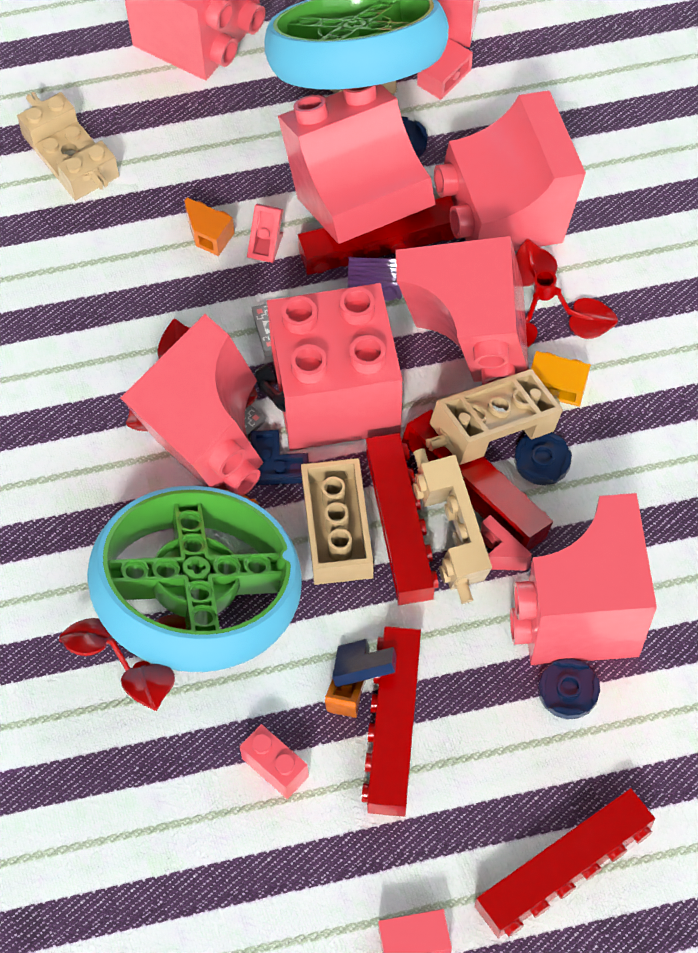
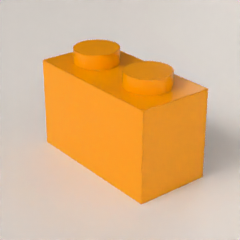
[531,351,591,407]

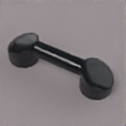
[255,364,285,412]

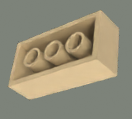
[301,458,373,585]

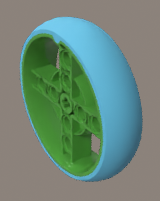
[264,0,449,89]
[88,486,302,672]

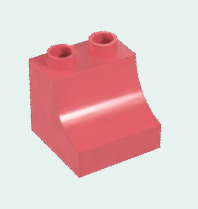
[278,84,436,244]
[434,90,586,251]
[396,236,529,385]
[121,314,264,496]
[510,493,657,665]

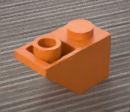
[184,198,235,256]

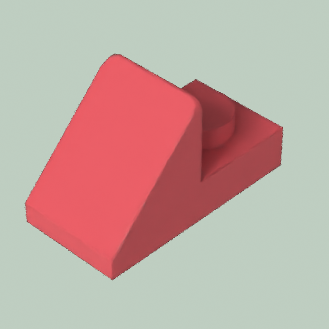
[247,204,283,263]
[481,515,532,571]

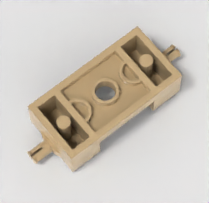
[17,92,119,201]
[426,369,563,465]
[413,449,492,604]

